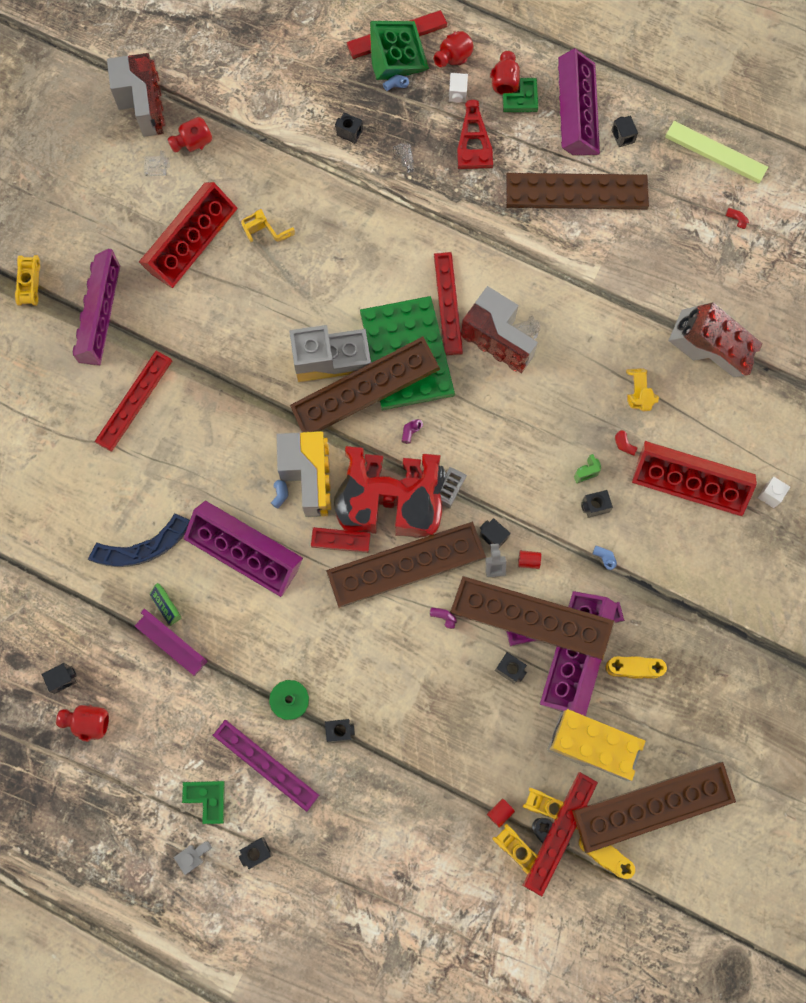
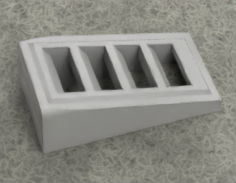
[440,467,467,508]

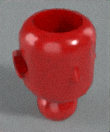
[433,31,474,68]
[490,51,520,96]
[167,117,212,153]
[56,705,109,742]

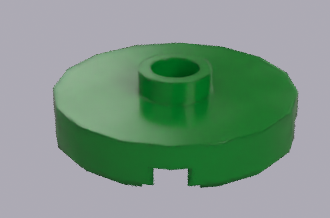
[269,680,309,720]

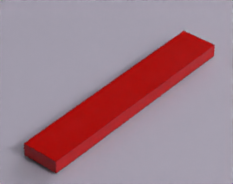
[346,10,447,59]
[434,252,463,356]
[94,350,173,452]
[522,772,598,897]

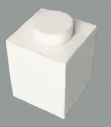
[449,73,468,103]
[757,477,790,508]

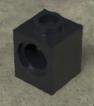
[335,112,363,144]
[611,115,638,147]
[581,490,613,518]
[479,518,511,548]
[495,652,527,684]
[41,663,77,694]
[325,719,355,743]
[239,837,273,869]

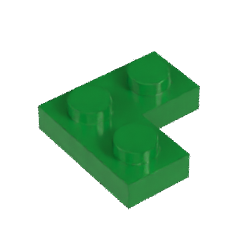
[502,78,538,112]
[182,781,225,824]

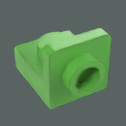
[574,454,601,484]

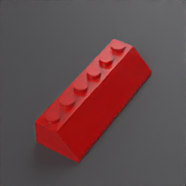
[139,182,238,288]
[632,441,757,517]

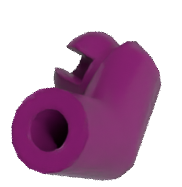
[401,419,423,444]
[430,607,457,629]

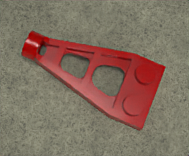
[457,100,493,169]

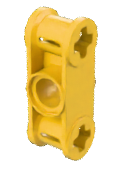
[15,255,40,306]
[605,656,667,679]
[522,787,578,830]
[492,824,537,875]
[579,838,635,879]

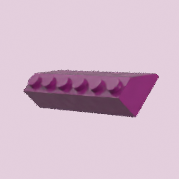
[558,48,600,155]
[72,248,120,366]
[184,500,303,597]
[540,591,618,716]

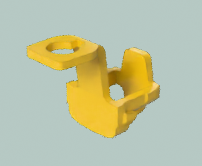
[241,209,295,243]
[626,368,659,412]

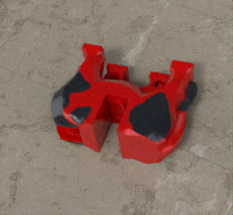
[334,446,446,538]

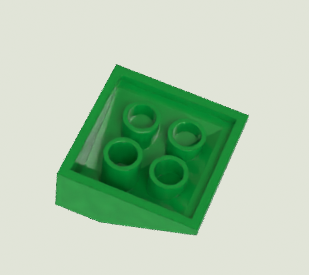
[370,21,429,80]

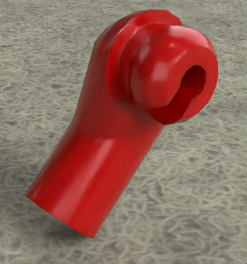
[725,207,749,229]
[615,430,638,456]

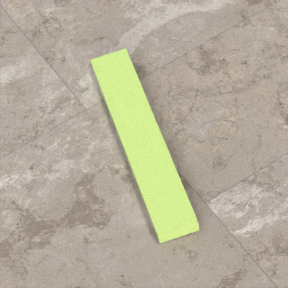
[665,121,768,183]

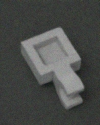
[486,544,506,577]
[173,841,212,875]

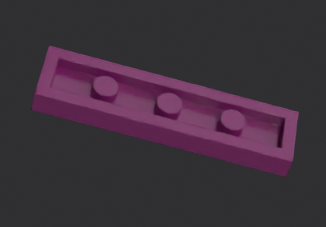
[135,608,208,676]

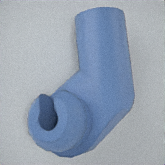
[383,75,409,91]
[271,480,289,509]
[592,546,617,570]

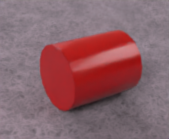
[518,550,542,570]
[487,798,515,828]

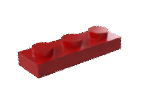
[311,527,371,553]

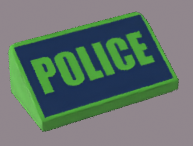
[150,583,182,626]

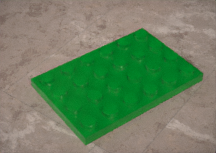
[360,296,455,411]

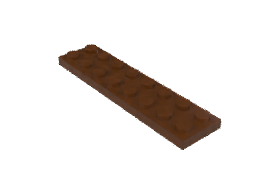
[506,173,649,210]
[290,337,440,433]
[326,521,486,608]
[450,576,615,661]
[572,762,736,853]

